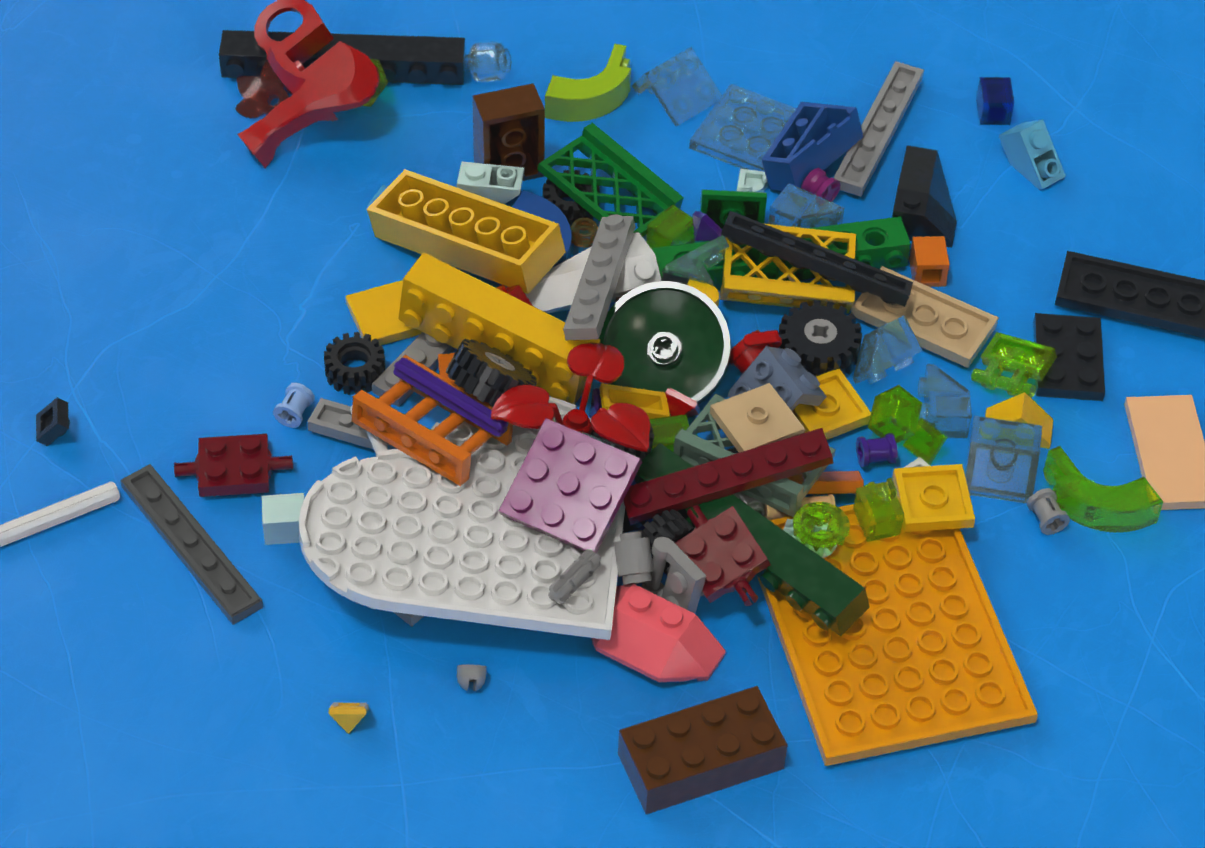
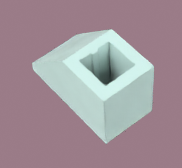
[457,161,524,204]

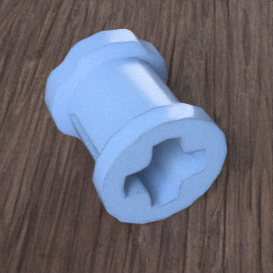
[273,383,315,428]

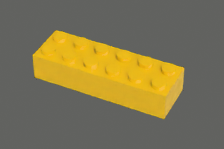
[367,169,566,294]
[398,252,600,405]

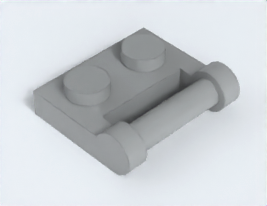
[641,537,706,614]

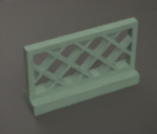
[674,394,836,517]

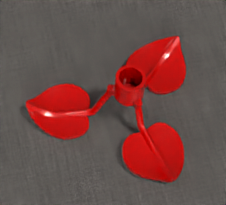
[491,343,650,453]

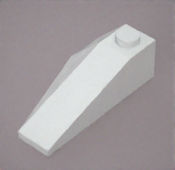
[525,232,661,313]

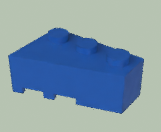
[762,102,864,192]

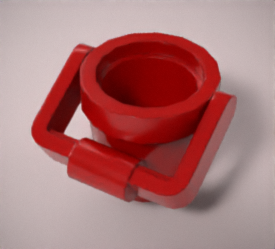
[730,330,782,374]

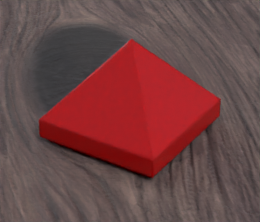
[665,388,701,422]

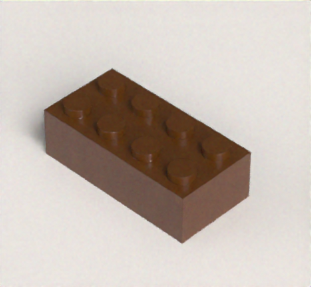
[618,686,787,814]

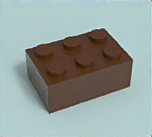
[473,83,545,181]

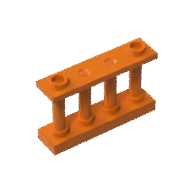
[352,355,513,486]

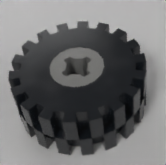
[779,300,862,377]
[446,339,538,407]

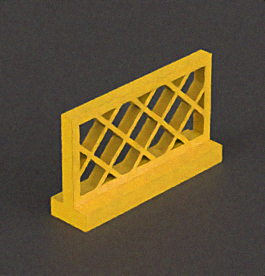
[720,224,856,314]

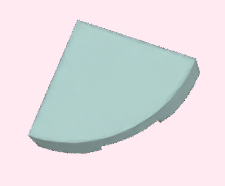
[737,169,769,192]

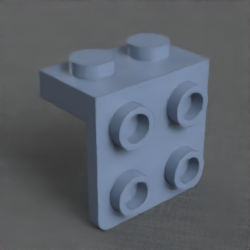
[728,346,827,411]

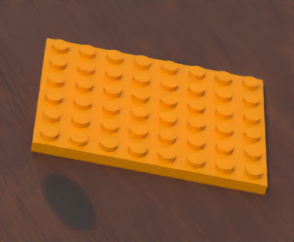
[757,496,1038,766]

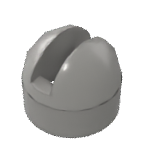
[457,665,487,691]

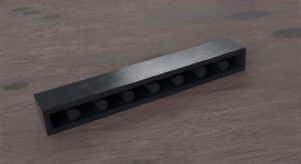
[219,30,465,85]

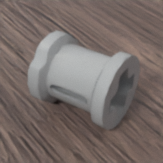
[1027,488,1070,535]

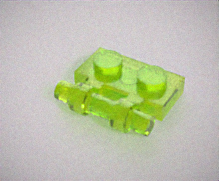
[971,332,1057,398]

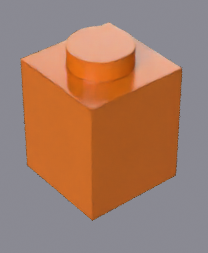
[909,236,950,287]

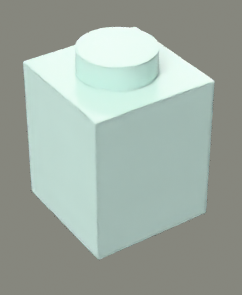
[262,493,305,545]

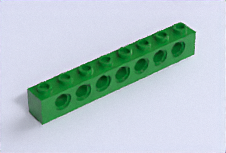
[651,216,911,291]

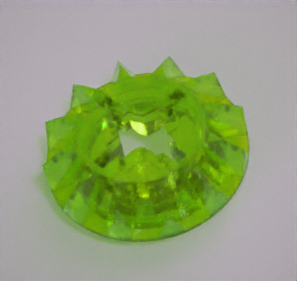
[793,502,850,552]

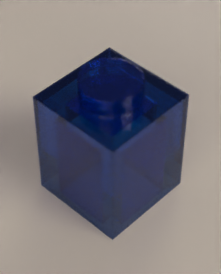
[976,77,1014,125]

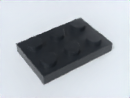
[1033,313,1105,401]

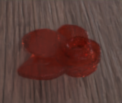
[235,61,289,118]

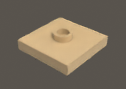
[710,383,805,453]

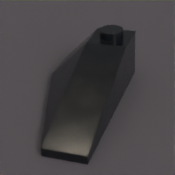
[892,145,957,248]

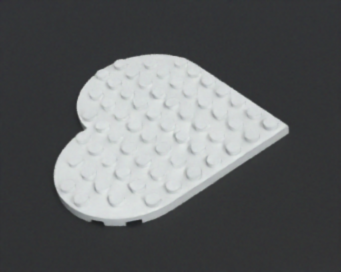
[299,397,625,640]

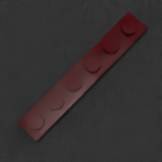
[623,428,834,525]

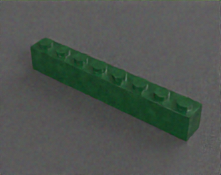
[634,443,870,636]

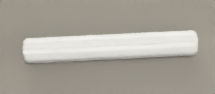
[0,482,120,547]

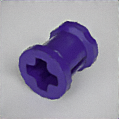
[856,433,898,467]

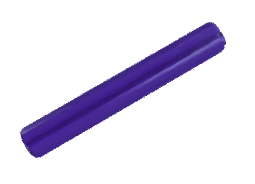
[393,358,509,437]

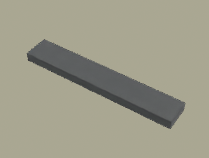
[120,464,263,625]

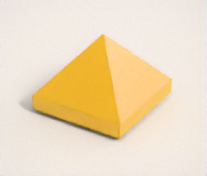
[329,703,369,734]

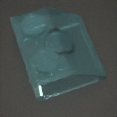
[965,416,1042,503]

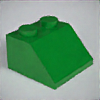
[700,189,767,230]

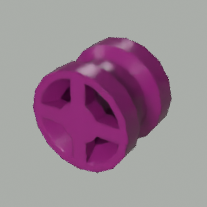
[801,168,841,208]

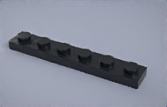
[721,211,913,307]

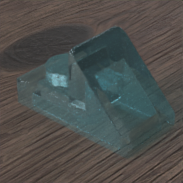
[662,235,729,286]

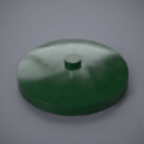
[599,281,731,413]

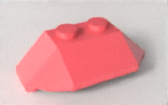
[591,583,726,682]

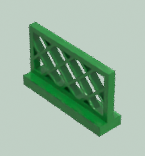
[537,123,684,237]

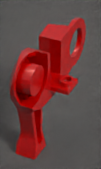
[237,0,380,168]

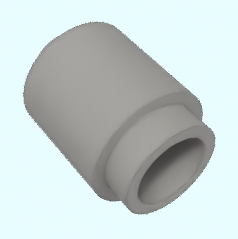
[614,531,654,585]

